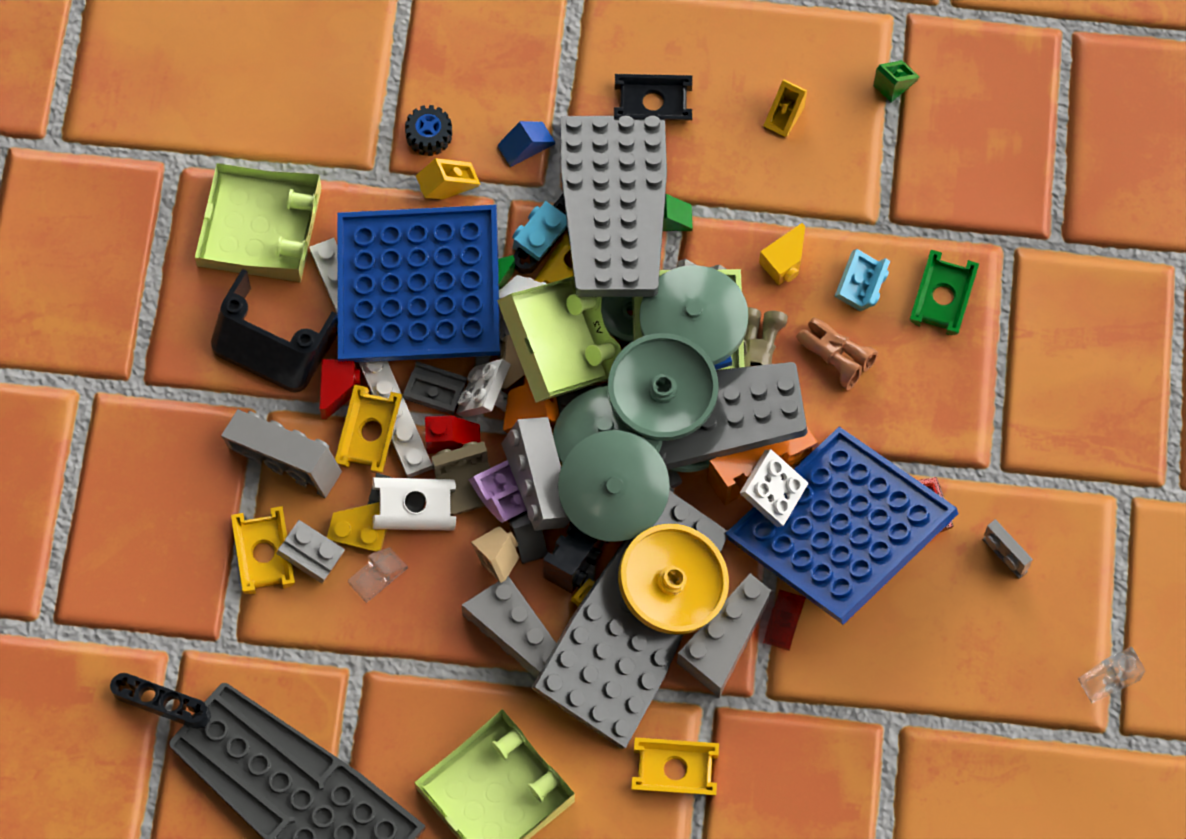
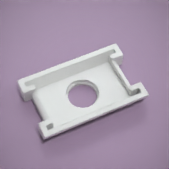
[372,477,456,531]

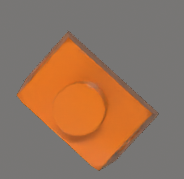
[503,375,560,433]

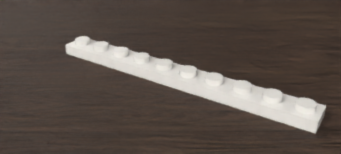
[309,238,433,478]

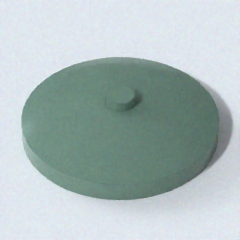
[640,265,748,365]
[608,333,718,441]
[553,386,663,464]
[558,430,670,542]

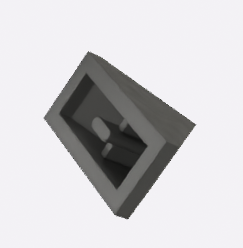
[508,511,548,564]

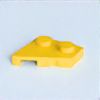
[327,502,387,553]

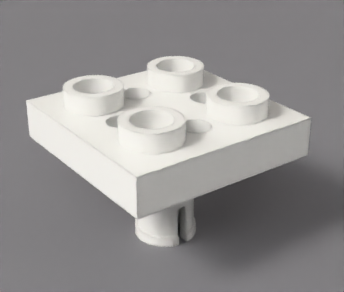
[456,359,511,418]
[740,449,808,527]

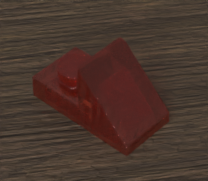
[763,589,806,651]

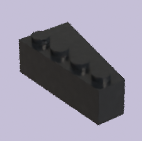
[543,521,609,594]

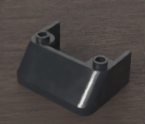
[211,269,338,392]

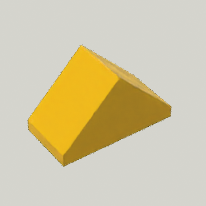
[763,79,807,137]

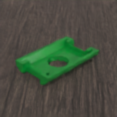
[910,250,979,335]

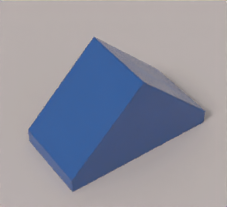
[497,121,555,167]

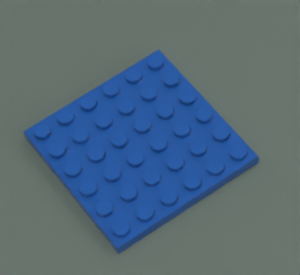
[337,205,501,363]
[725,426,958,625]

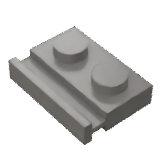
[983,519,1033,579]
[276,520,345,584]

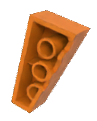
[707,428,818,506]

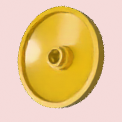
[618,524,729,634]

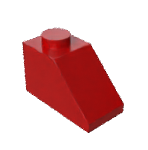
[320,359,361,420]
[425,415,481,454]

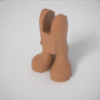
[796,318,878,390]

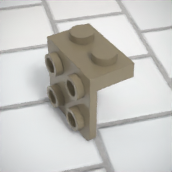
[432,441,490,516]

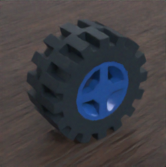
[405,105,452,156]

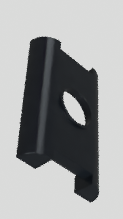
[614,74,693,121]

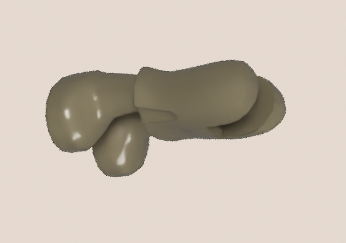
[744,307,788,367]

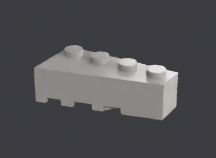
[221,409,342,498]
[501,417,570,531]
[677,573,771,698]
[462,576,556,679]

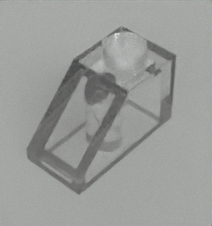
[1078,647,1146,703]

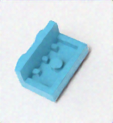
[512,201,567,261]
[834,249,890,311]

